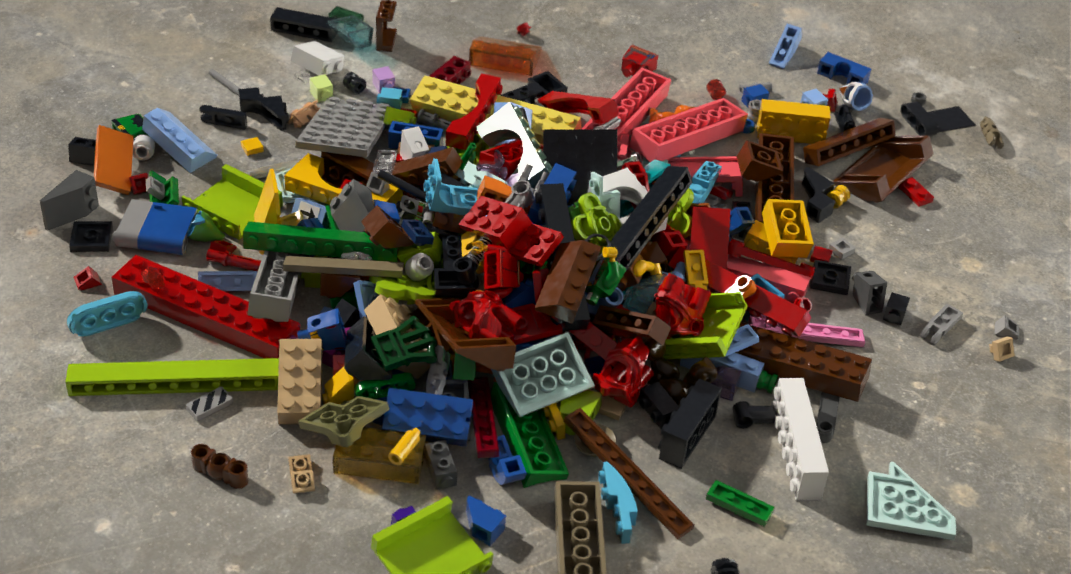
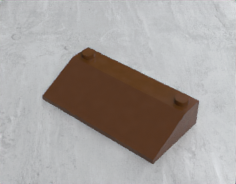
[832,136,934,203]
[415,297,516,371]

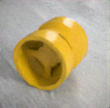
[827,185,851,208]

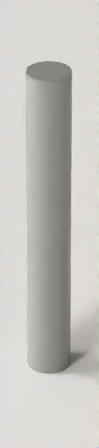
[209,69,240,95]

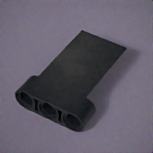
[900,101,976,136]

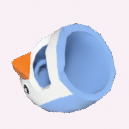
[840,82,873,111]

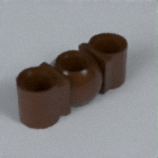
[191,444,249,489]

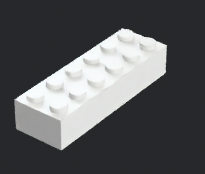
[771,378,829,501]

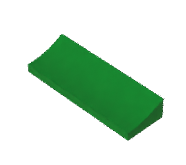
[490,382,569,488]

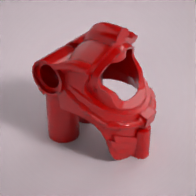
[654,273,712,339]
[450,290,524,341]
[593,336,654,408]

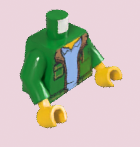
[585,247,627,306]

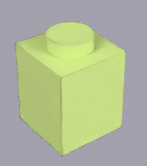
[310,74,333,103]

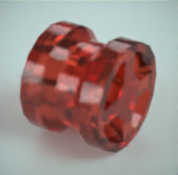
[706,79,726,100]

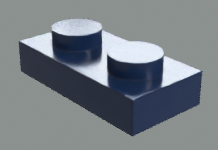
[401,219,434,246]

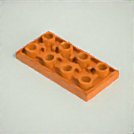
[94,125,133,195]

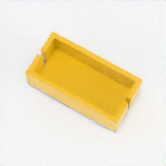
[757,99,830,144]

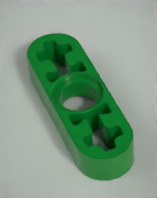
[354,373,416,399]

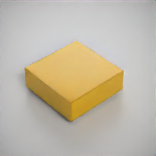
[241,137,264,156]

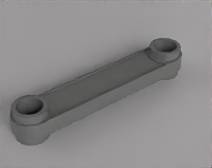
[816,392,840,443]

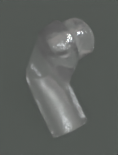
[341,252,372,261]

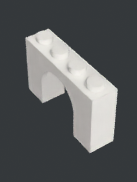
[588,168,668,234]

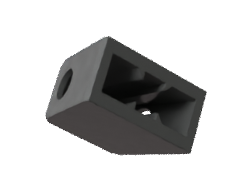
[852,271,887,315]

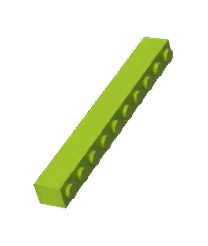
[65,358,279,396]

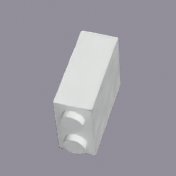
[291,41,345,76]

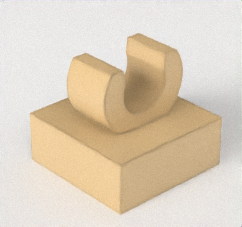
[989,336,1015,362]

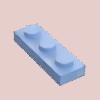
[198,271,257,291]

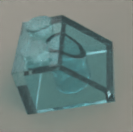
[328,15,374,49]
[622,273,667,314]

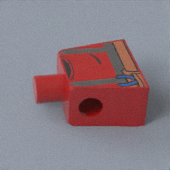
[621,45,658,77]

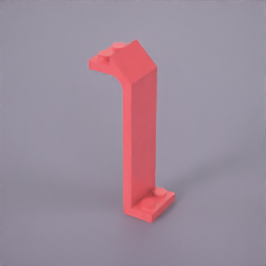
[617,135,743,197]

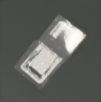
[373,150,397,174]

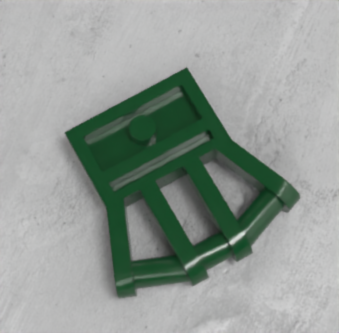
[371,316,438,372]

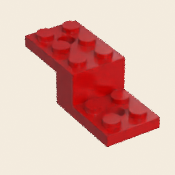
[458,196,564,267]

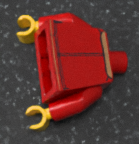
[471,240,524,299]

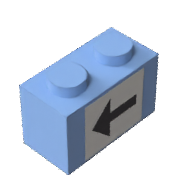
[291,198,329,229]

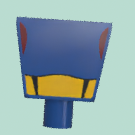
[297,309,347,351]

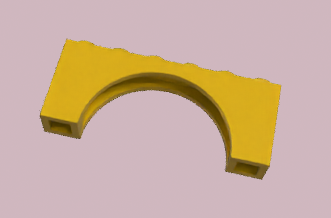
[284,153,403,205]

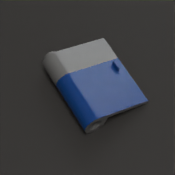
[112,199,198,255]

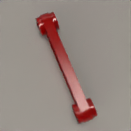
[728,239,815,280]

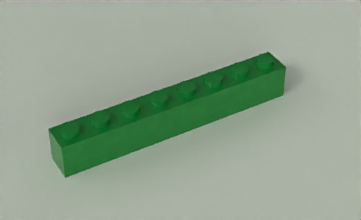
[243,222,399,262]

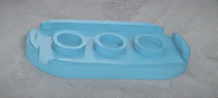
[67,291,148,336]

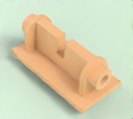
[288,100,320,128]

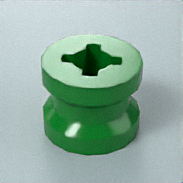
[756,370,778,394]

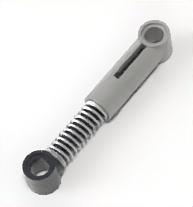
[453,180,535,285]

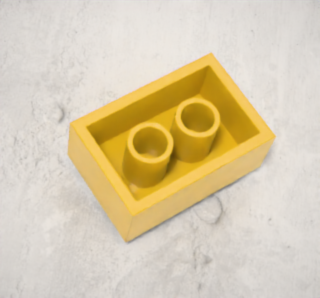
[762,199,814,258]

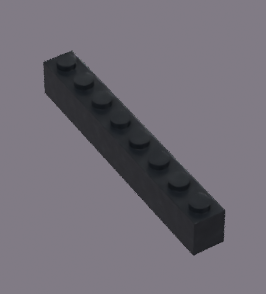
[598,166,692,274]
[535,183,590,331]

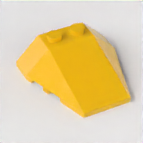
[254,169,281,255]

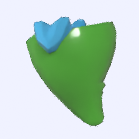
[187,210,225,242]

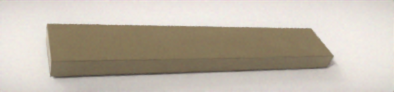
[283,256,404,278]

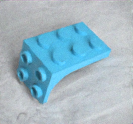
[424,158,478,215]

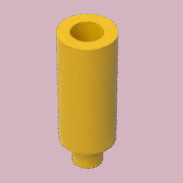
[388,428,421,465]

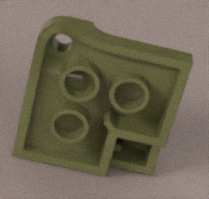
[298,396,389,447]

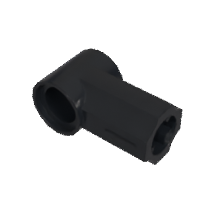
[732,401,776,429]

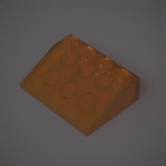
[469,36,542,76]

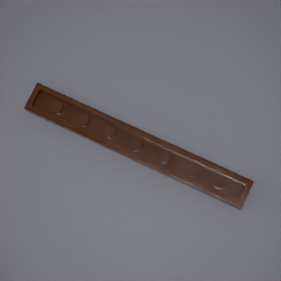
[563,408,695,540]

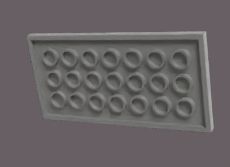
[295,97,394,157]

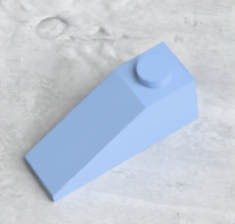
[769,24,802,69]

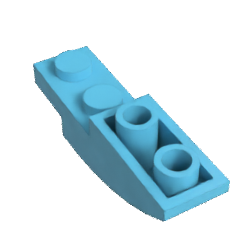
[689,161,722,203]
[598,462,638,544]

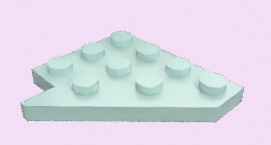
[866,461,956,540]

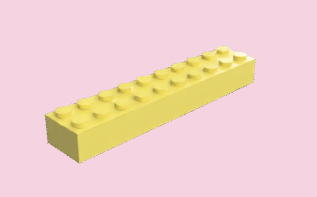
[410,75,582,145]

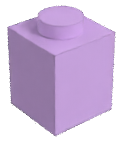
[372,66,395,94]

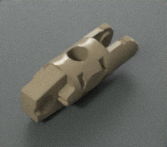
[980,116,1004,149]

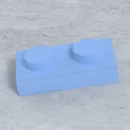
[725,324,759,357]

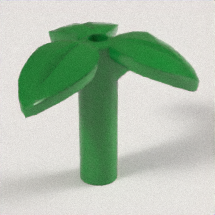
[459,143,477,171]

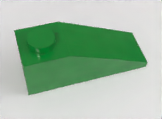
[453,353,476,380]

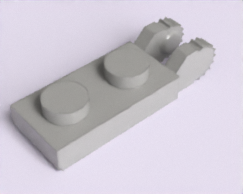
[920,304,963,345]

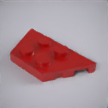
[507,303,563,345]

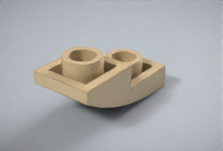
[288,454,315,494]

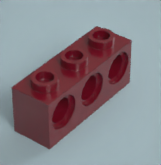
[429,55,471,85]

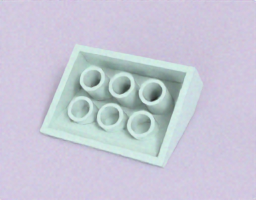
[491,332,595,417]

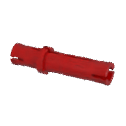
[206,249,261,272]

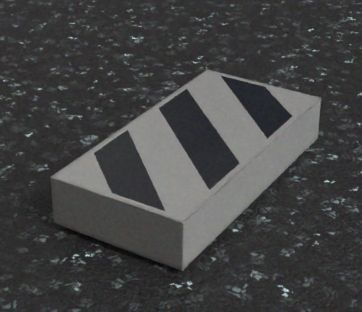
[185,386,233,422]

